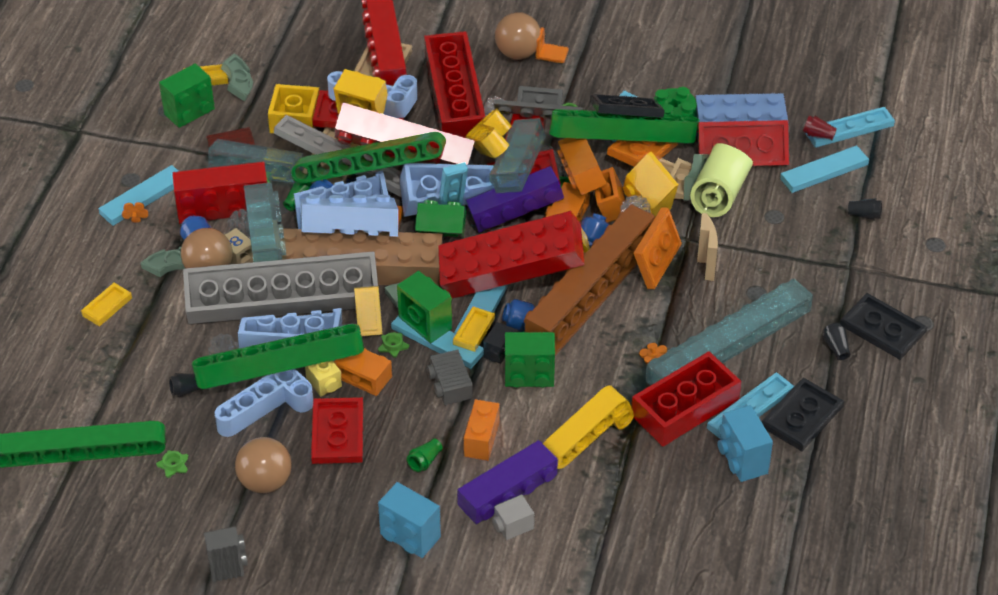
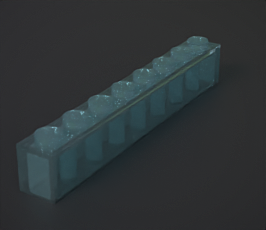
[646,278,813,385]

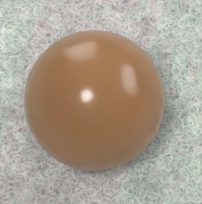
[495,12,541,60]
[181,228,233,268]
[235,437,292,493]

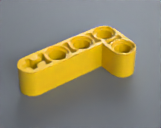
[466,109,511,158]
[543,385,634,469]

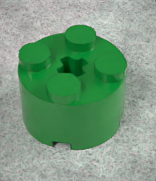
[654,87,697,117]

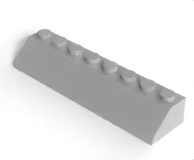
[183,252,378,324]

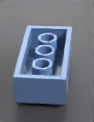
[695,93,789,142]

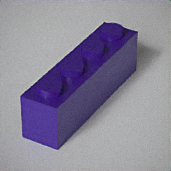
[466,166,564,232]
[457,440,558,525]

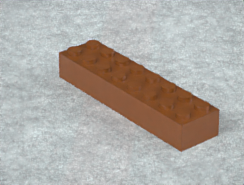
[524,204,655,356]

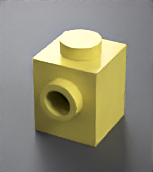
[305,360,342,397]

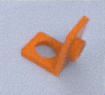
[536,27,569,63]

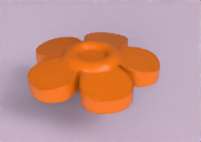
[122,202,149,223]
[640,343,667,364]

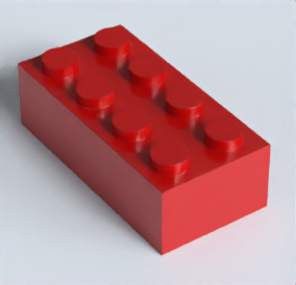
[172,162,271,224]
[632,351,742,447]

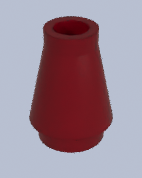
[802,115,837,140]

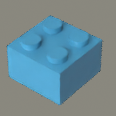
[718,405,773,482]
[378,482,441,558]

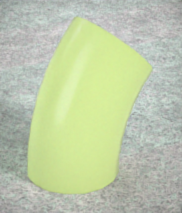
[690,143,753,217]

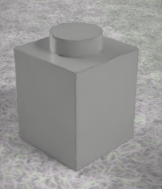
[492,495,534,540]

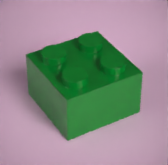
[159,63,215,128]
[397,271,452,344]
[505,332,555,387]

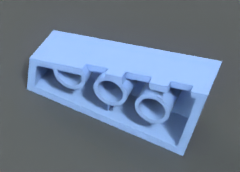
[399,163,496,217]
[294,170,388,229]
[300,195,398,237]
[238,308,342,362]

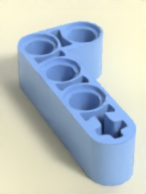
[327,71,417,118]
[215,369,313,437]

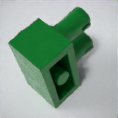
[415,200,466,238]

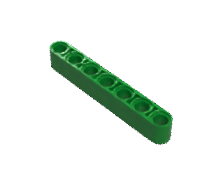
[549,109,700,143]
[291,132,446,183]
[192,324,364,389]
[0,421,165,468]

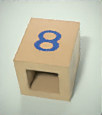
[225,228,254,264]

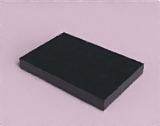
[590,94,665,118]
[840,293,927,360]
[761,377,845,452]

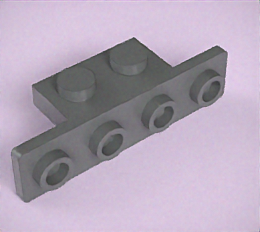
[494,86,583,119]

